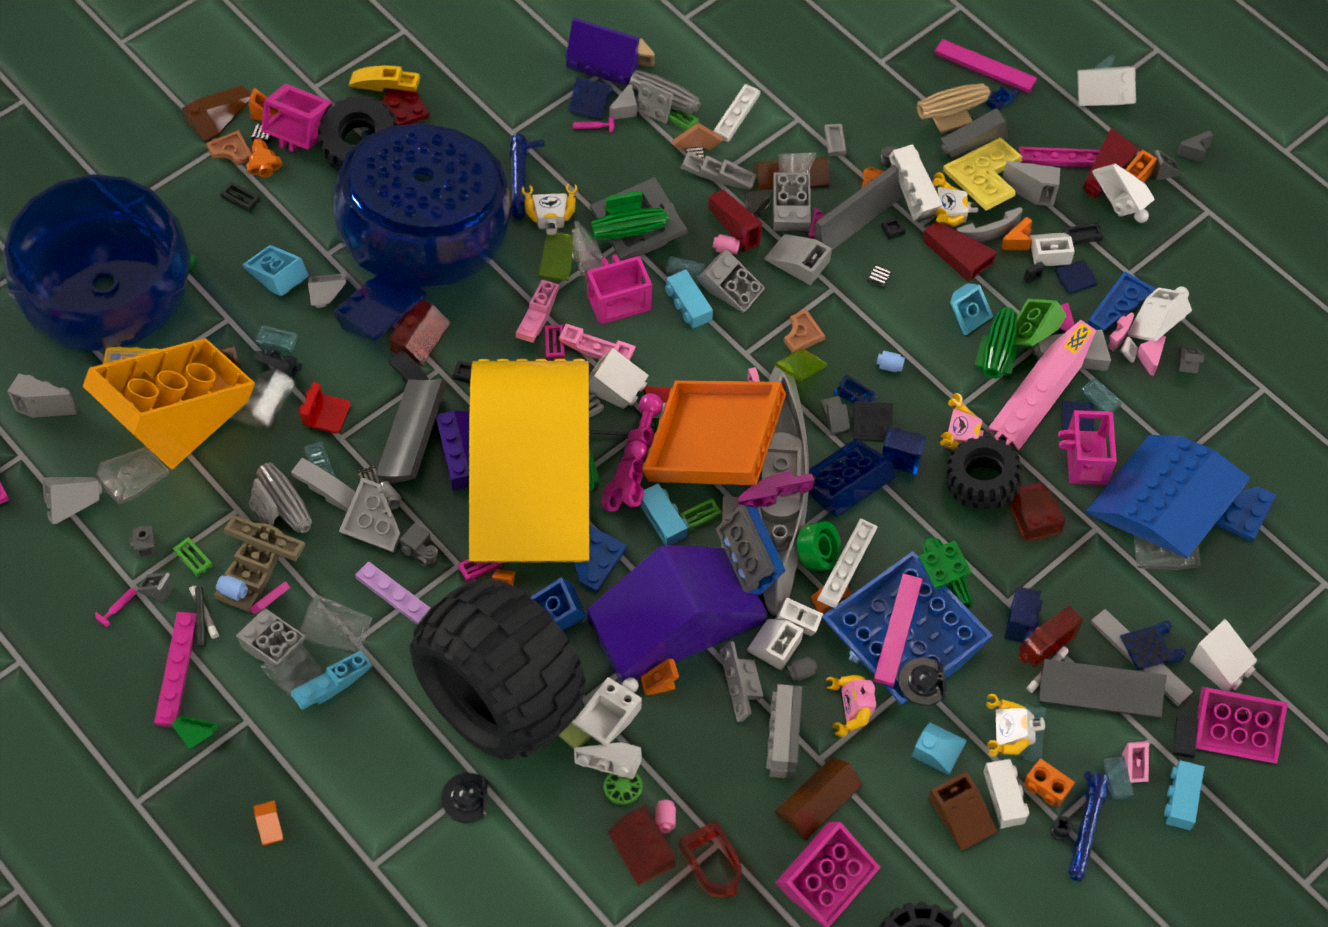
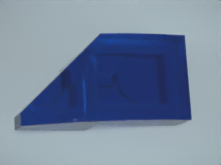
[984,86,1020,110]

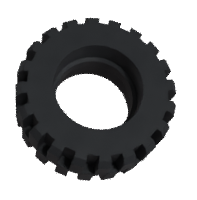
[947,436,1022,511]

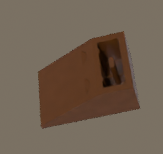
[928,771,997,851]

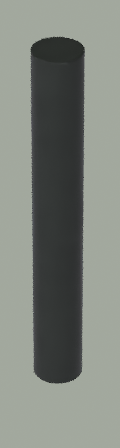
[195,587,205,647]

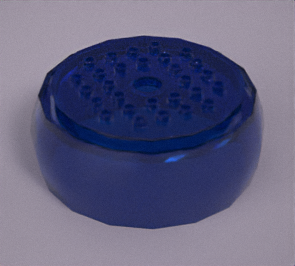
[331,123,512,287]
[2,174,191,351]

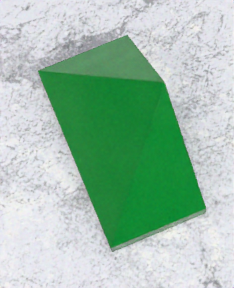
[172,715,219,749]

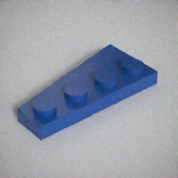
[1087,271,1156,333]

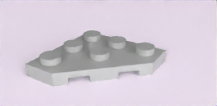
[339,478,401,553]

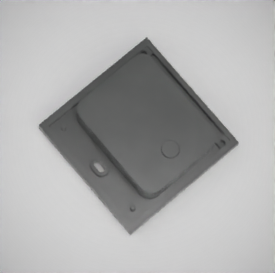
[590,177,687,261]

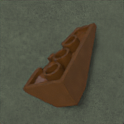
[182,85,251,143]

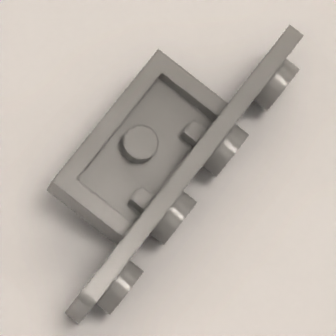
[720,641,764,722]

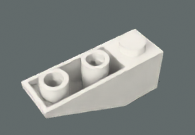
[574,742,642,779]

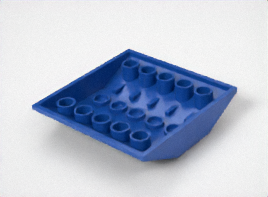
[1086,435,1250,559]
[822,551,993,705]

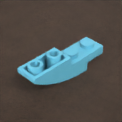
[291,650,372,710]

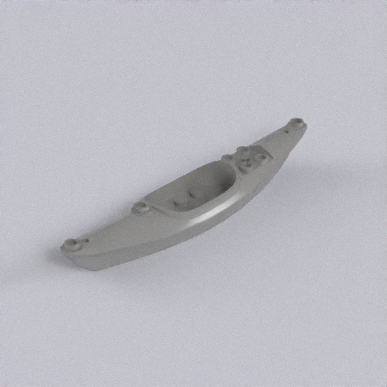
[752,364,809,616]

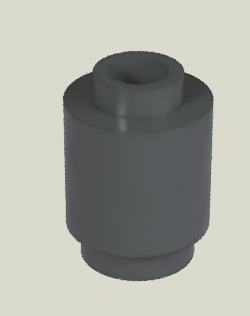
[786,656,818,682]

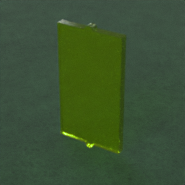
[539,232,577,281]
[775,349,828,382]

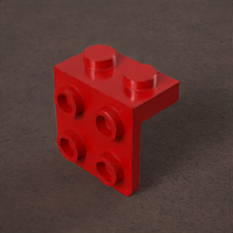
[299,382,351,434]

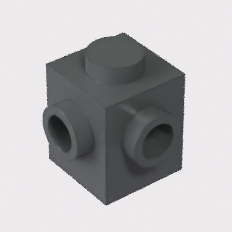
[129,526,157,559]

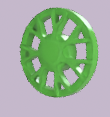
[604,773,643,805]

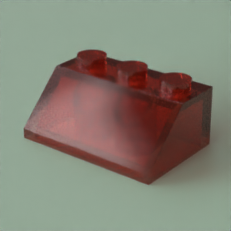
[389,298,451,366]
[608,805,676,886]

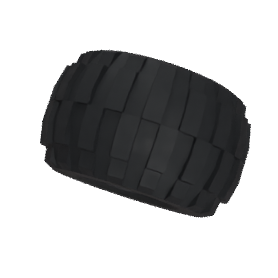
[409,578,586,760]

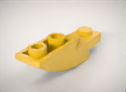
[349,66,420,92]

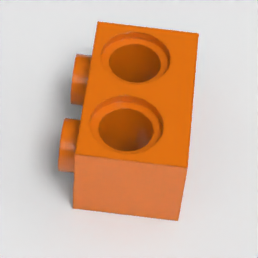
[1023,758,1075,808]

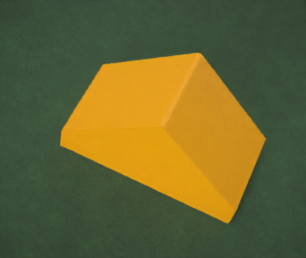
[83,338,255,469]

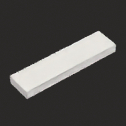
[714,84,760,142]

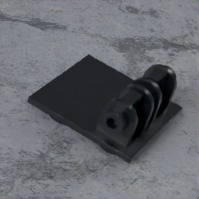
[853,401,893,441]

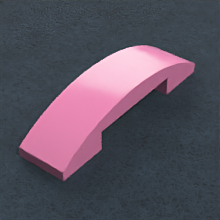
[559,324,635,361]

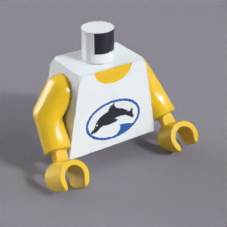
[932,172,978,228]
[521,183,578,235]
[986,694,1045,757]

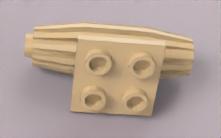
[917,84,990,133]

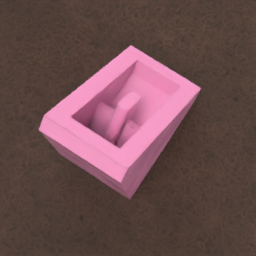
[1136,336,1166,376]
[1122,741,1149,783]

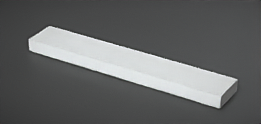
[818,518,878,609]

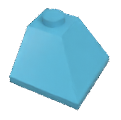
[950,283,993,335]
[912,722,967,775]

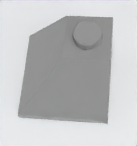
[308,273,346,308]

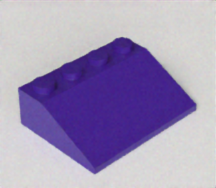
[566,18,639,86]
[435,411,470,491]

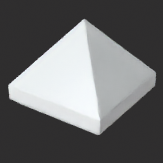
[1119,337,1138,363]

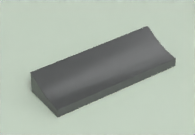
[814,165,902,250]
[376,378,447,484]
[1038,659,1167,718]

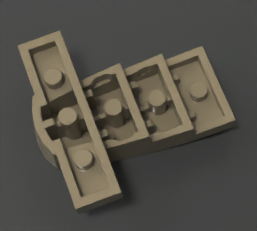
[214,515,305,613]

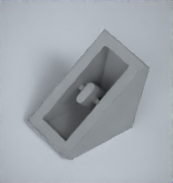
[610,85,637,120]

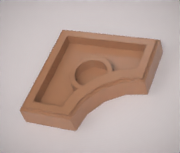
[672,123,723,152]
[206,130,252,166]
[784,309,825,354]

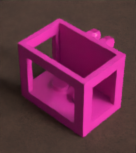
[261,84,333,152]
[587,254,652,325]
[1058,410,1117,485]

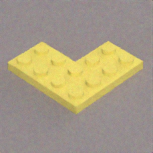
[943,137,1022,210]

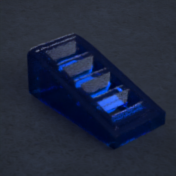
[834,374,878,403]

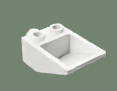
[1092,164,1155,223]
[1128,286,1192,342]
[573,677,642,746]

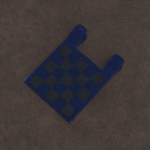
[1120,620,1186,671]

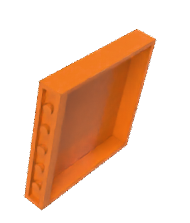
[642,381,786,485]

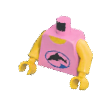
[940,393,991,450]
[826,675,876,737]

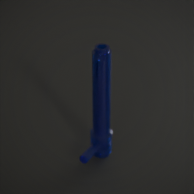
[510,133,545,219]
[1068,771,1110,881]

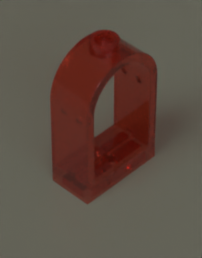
[1018,605,1083,667]
[679,820,742,898]

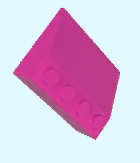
[1196,686,1288,764]
[775,822,881,927]

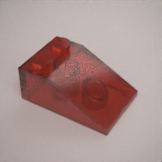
[1010,482,1066,541]

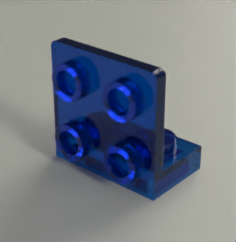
[568,77,613,119]

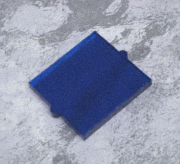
[1055,260,1098,294]
[1062,401,1094,431]

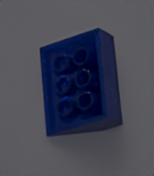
[333,267,428,341]
[808,439,896,517]

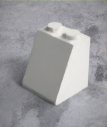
[589,348,649,409]
[1190,619,1257,691]

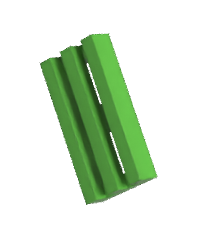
[668,109,699,131]
[679,498,722,532]
[173,537,213,578]

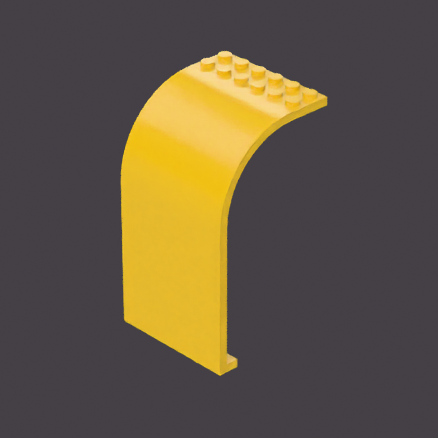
[469,359,589,563]

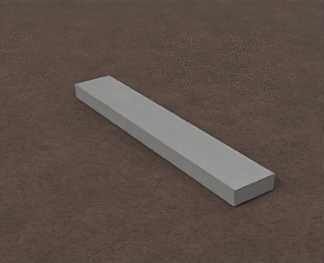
[1090,609,1193,707]

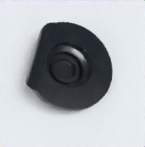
[898,658,947,706]
[441,773,488,823]

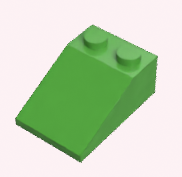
[1014,298,1067,346]

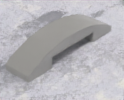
[956,207,1022,242]

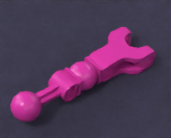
[601,393,663,512]

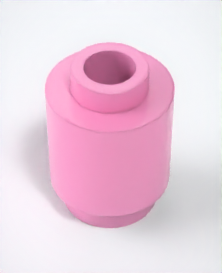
[713,234,740,255]
[654,800,676,833]

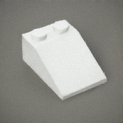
[1078,66,1136,106]

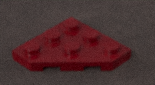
[382,88,430,129]

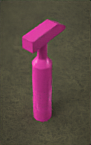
[573,117,614,134]
[95,588,137,627]

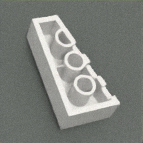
[889,144,943,222]

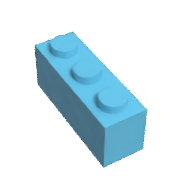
[665,270,713,329]
[639,484,689,545]
[1164,760,1204,831]

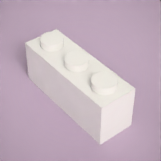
[983,759,1029,829]

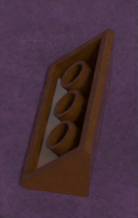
[754,156,830,192]
[775,757,862,841]

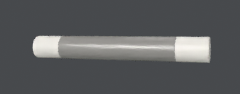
[189,586,219,639]
[1026,646,1069,693]

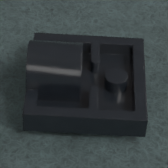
[253,349,303,381]

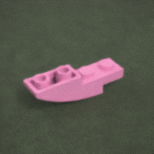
[516,280,559,343]

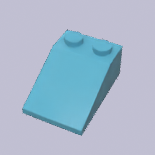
[242,245,309,296]

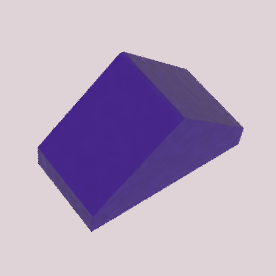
[587,545,767,685]

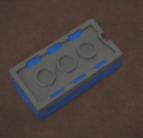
[716,505,786,595]

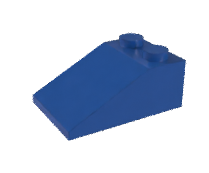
[531,577,587,630]

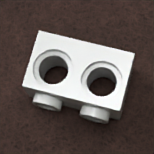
[775,598,823,636]

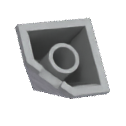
[42,477,102,524]

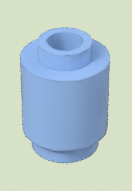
[876,350,905,372]
[216,575,248,601]

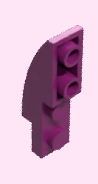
[737,470,814,508]

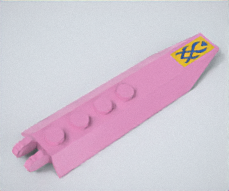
[988,320,1096,451]

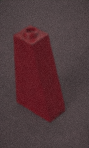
[1082,128,1139,199]
[708,190,762,252]
[923,222,997,282]

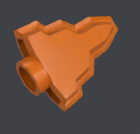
[246,138,283,177]

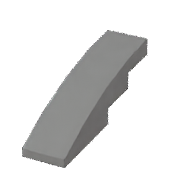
[681,151,757,190]
[291,458,355,512]

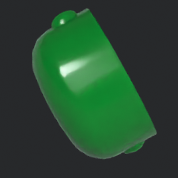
[796,521,842,572]

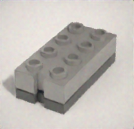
[766,684,802,779]

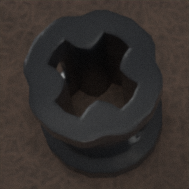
[1051,816,1073,841]

